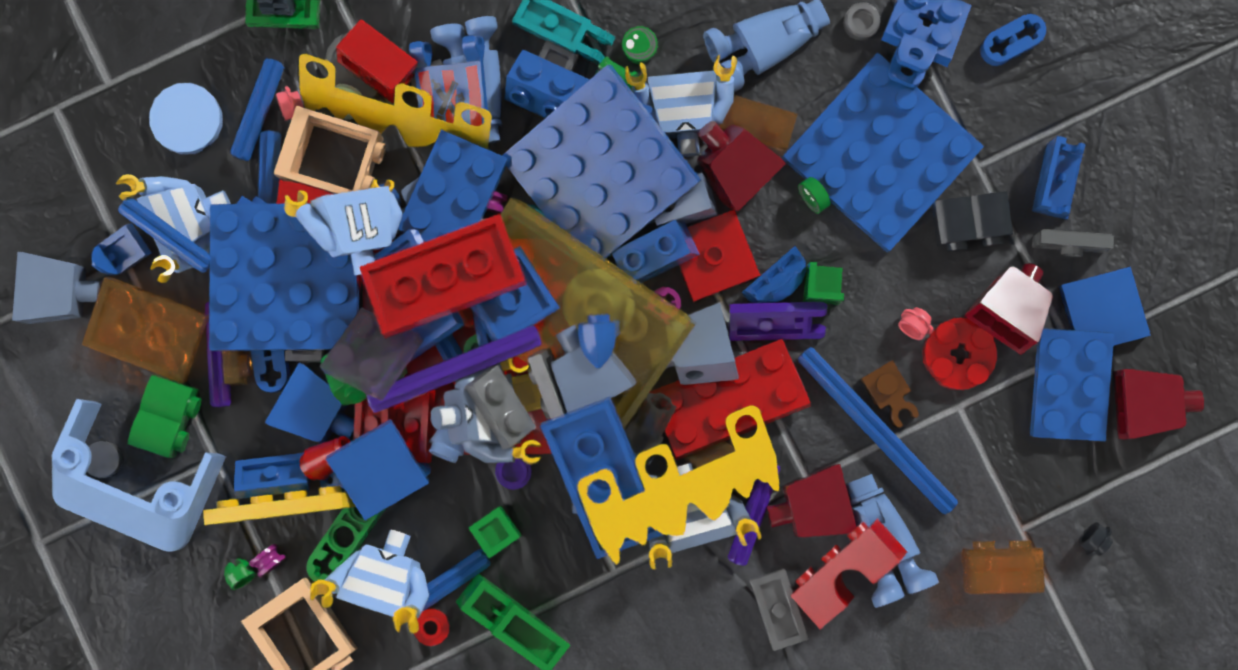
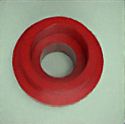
[414,609,450,646]

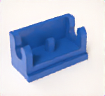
[1032,136,1086,220]

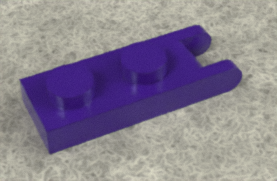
[728,302,828,341]

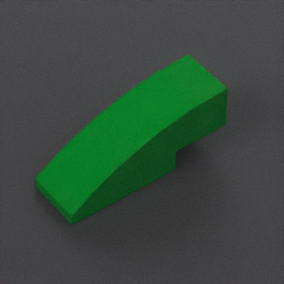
[456,574,570,670]

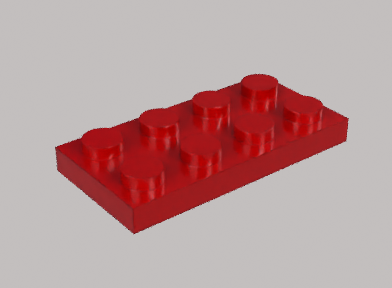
[359,214,527,339]
[649,339,811,460]

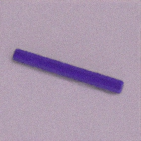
[367,326,541,413]

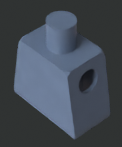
[649,173,719,228]
[12,252,104,324]
[649,303,739,385]
[551,325,637,412]

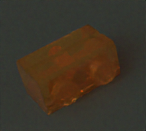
[962,540,1045,594]

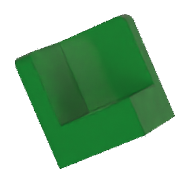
[803,262,844,305]
[469,506,522,558]

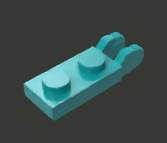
[512,0,615,65]

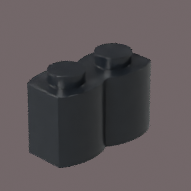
[931,191,1013,252]

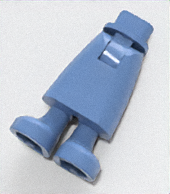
[703,0,830,92]
[430,16,502,144]
[846,474,939,608]

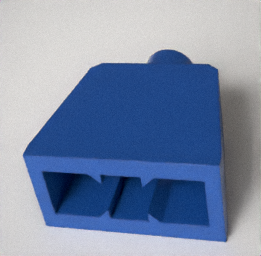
[265,362,354,443]

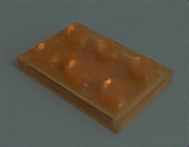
[82,277,209,383]

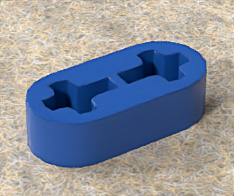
[980,14,1046,66]
[251,350,290,393]

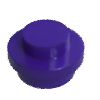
[495,458,532,490]

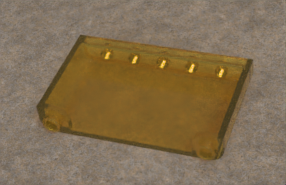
[458,198,697,429]

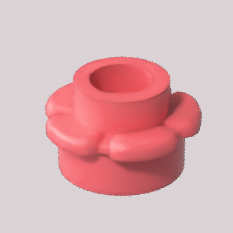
[276,86,304,121]
[898,308,933,340]

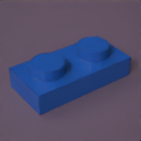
[234,453,310,499]

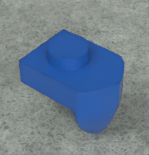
[91,223,152,275]
[578,314,620,368]

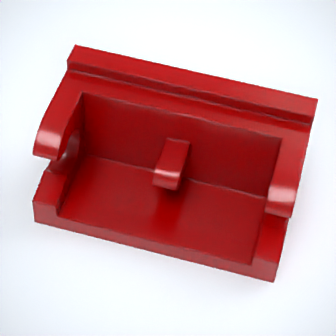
[336,19,418,103]

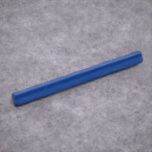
[798,347,958,514]

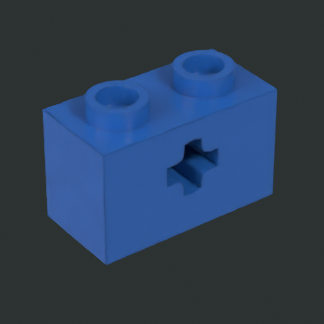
[612,220,700,286]

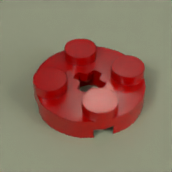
[923,318,997,390]

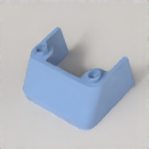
[52,399,226,552]

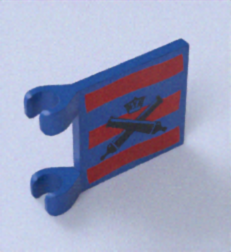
[409,35,488,126]

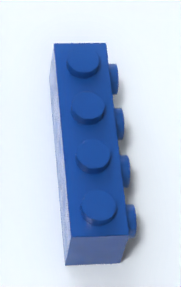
[504,49,653,118]

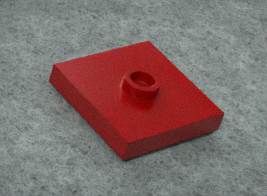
[679,210,761,302]

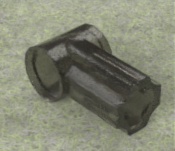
[625,392,676,465]

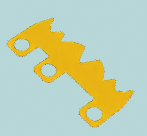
[299,54,492,149]
[577,405,779,565]

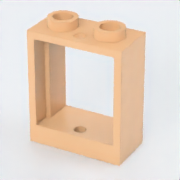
[274,106,386,194]
[241,577,358,670]

